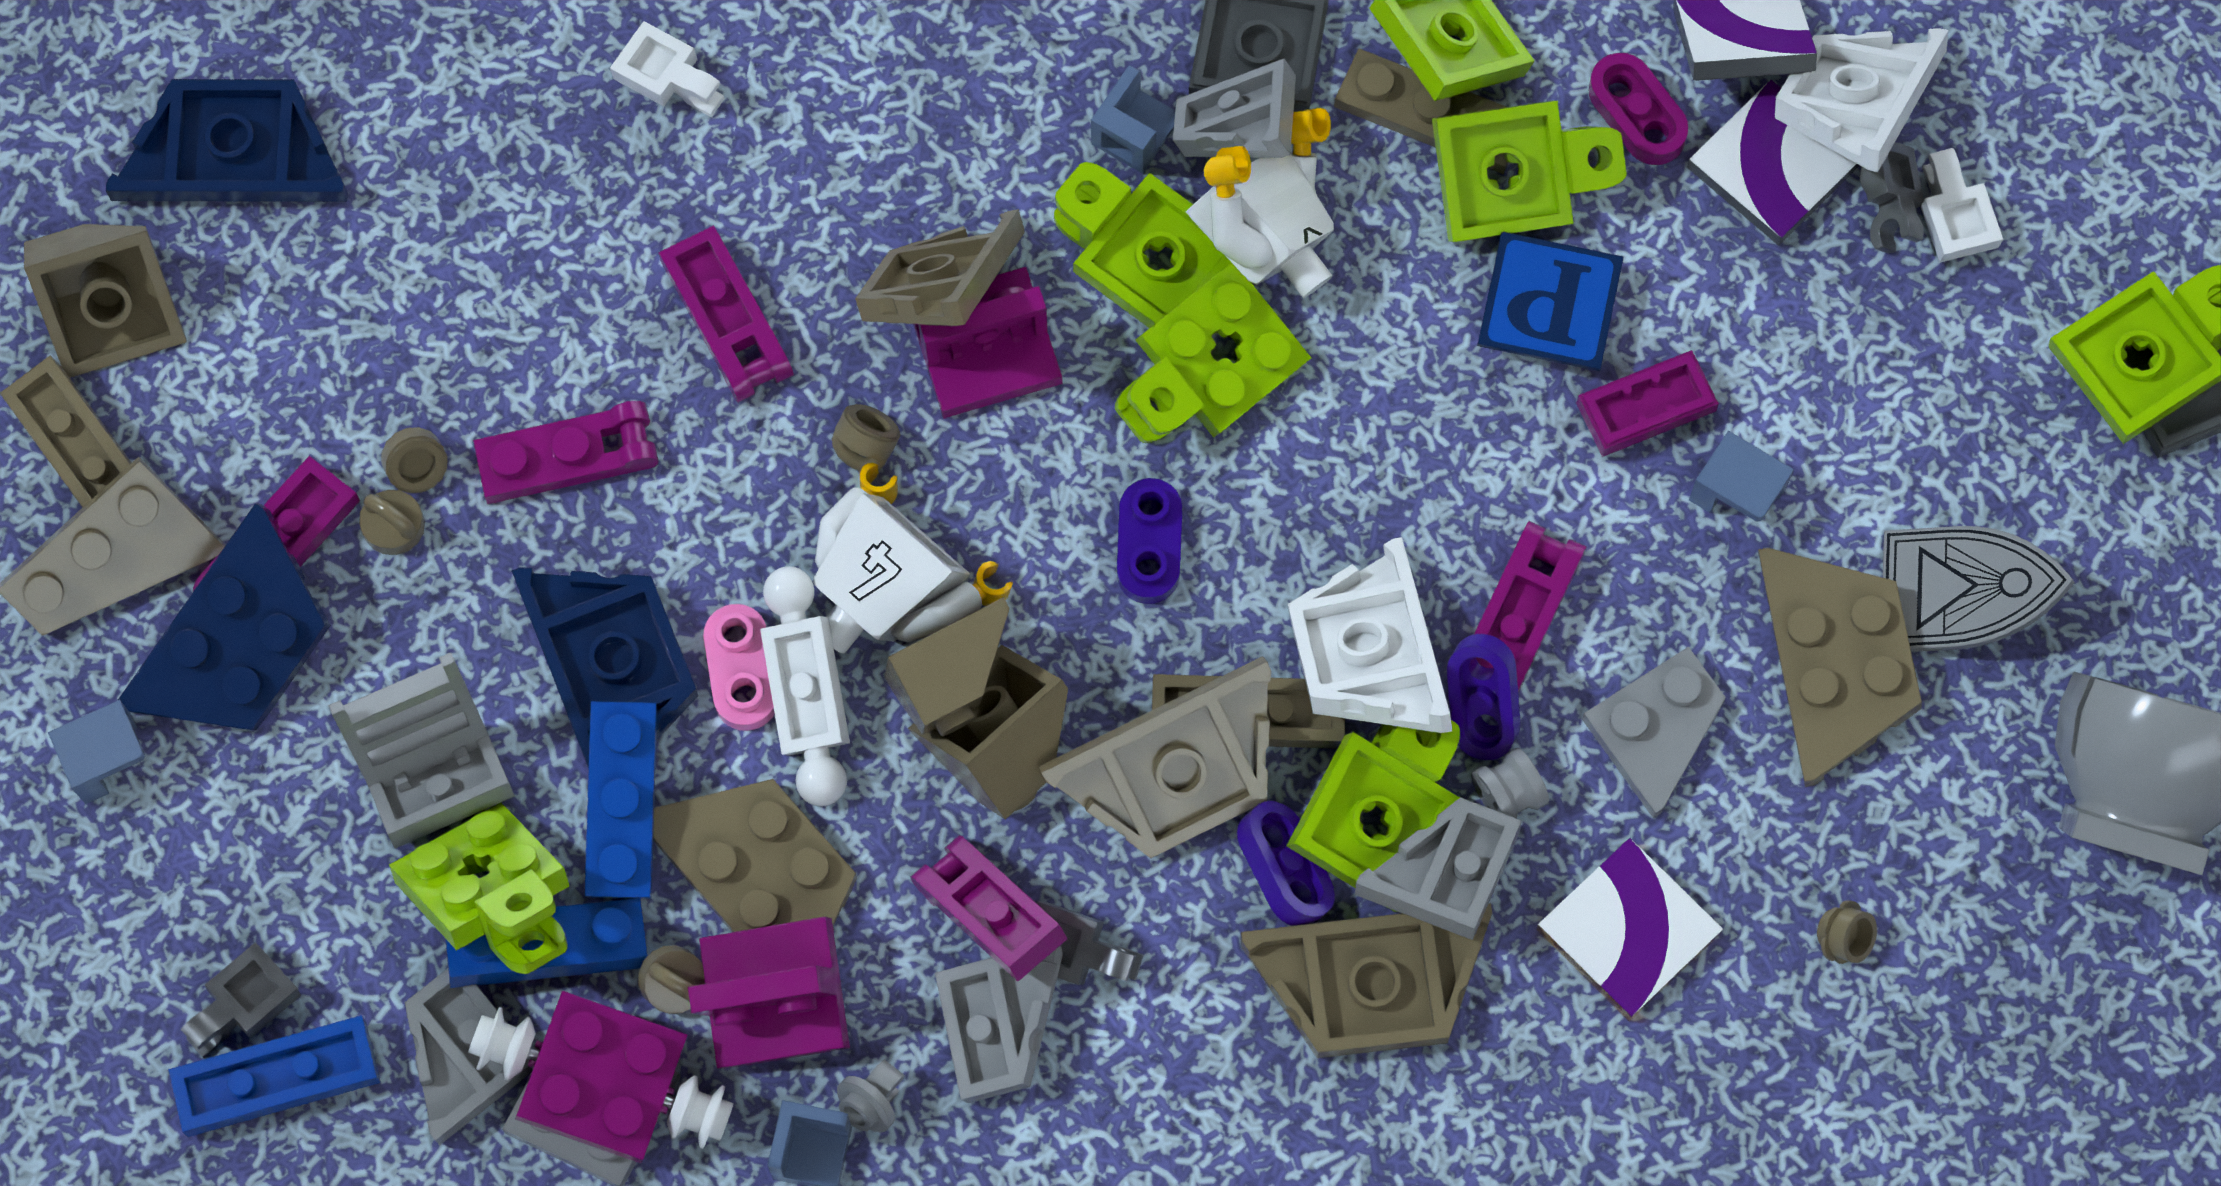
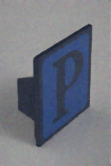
[1477,232,1624,371]

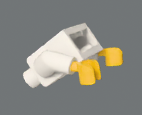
[1186,108,1334,298]
[813,463,1013,654]

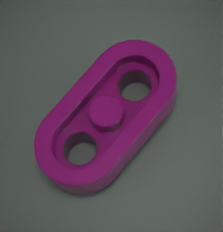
[1588,53,1688,165]

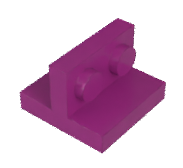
[913,267,1063,419]
[688,917,850,1069]

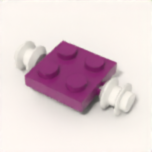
[468,991,733,1163]

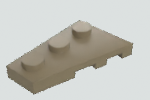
[0,457,226,636]

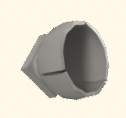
[2055,672,2221,875]

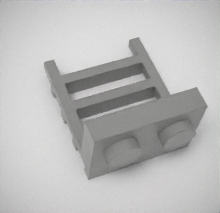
[328,653,515,848]

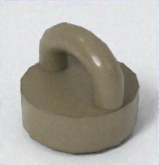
[832,404,901,471]
[381,427,447,493]
[359,490,425,555]
[638,945,705,1014]

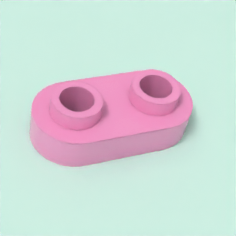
[703,604,775,731]

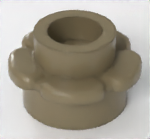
[1817,900,1877,964]

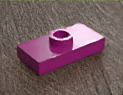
[1576,350,1719,457]

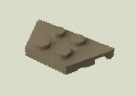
[855,209,1025,326]
[1758,548,1922,787]
[1039,656,1271,858]
[653,779,857,932]
[1240,903,1492,1058]

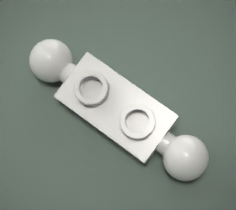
[760,566,850,806]

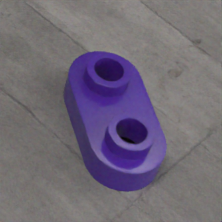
[1117,478,1182,604]
[1447,634,1521,760]
[1237,801,1335,926]

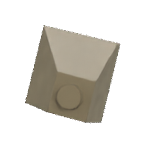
[24,224,187,378]
[885,597,1010,736]
[908,645,1068,820]

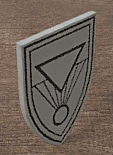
[1883,526,2075,652]

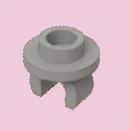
[837,1059,905,1132]

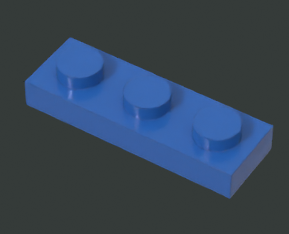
[585,701,657,899]
[445,898,648,988]
[168,1015,381,1137]

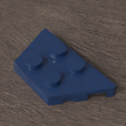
[106,79,348,202]
[118,503,331,730]
[512,567,698,769]

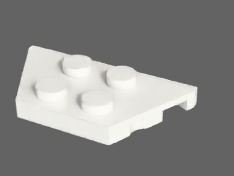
[1775,28,1948,172]
[1288,537,1452,733]

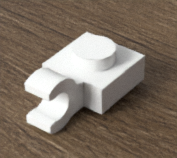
[610,21,725,117]
[1921,148,2003,263]

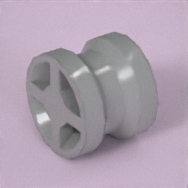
[1471,748,1550,818]

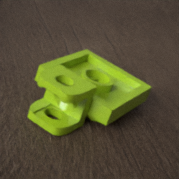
[1369,0,1535,101]
[1432,101,1627,242]
[1054,162,1231,328]
[1115,262,1311,443]
[2048,265,2221,444]
[1286,720,1460,912]
[389,803,570,974]

